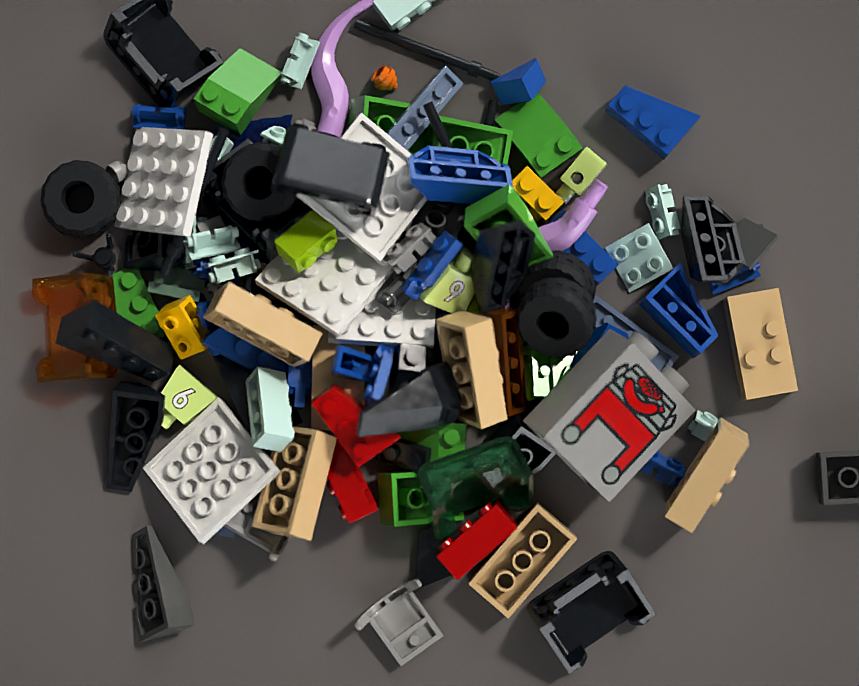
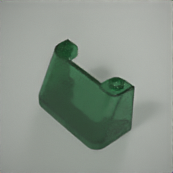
[418,436,534,541]

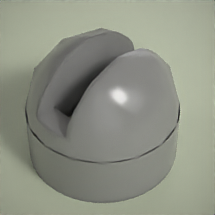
[106,161,128,184]

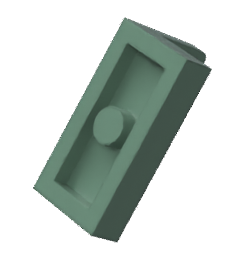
[147,267,207,303]

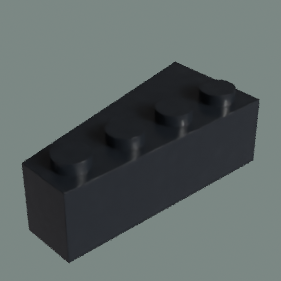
[55,300,175,382]

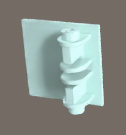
[605,223,674,293]

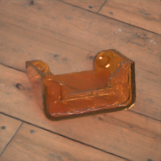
[32,273,119,383]

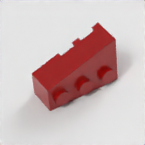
[312,383,402,467]
[326,441,379,524]
[436,499,518,581]

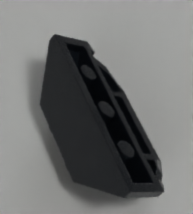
[681,196,746,283]
[471,220,536,314]

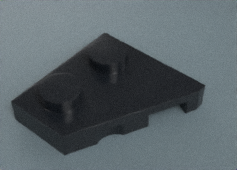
[415,522,452,589]

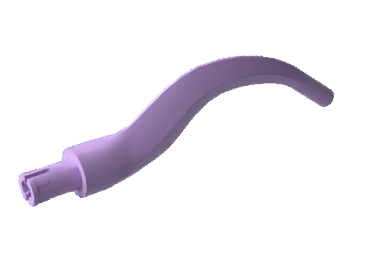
[311,0,374,138]
[506,179,608,307]

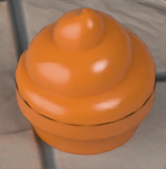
[371,65,398,91]

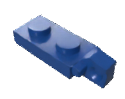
[401,230,462,300]
[363,344,395,408]
[286,356,312,409]

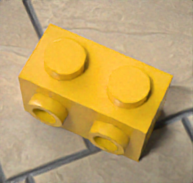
[512,166,564,224]
[155,295,209,360]

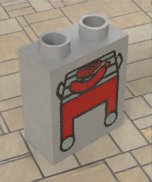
[523,329,695,502]

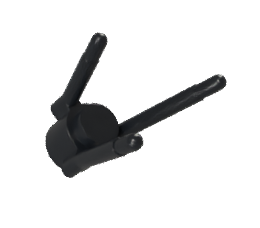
[72,233,116,276]

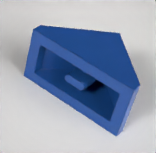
[491,58,546,105]
[332,345,377,383]

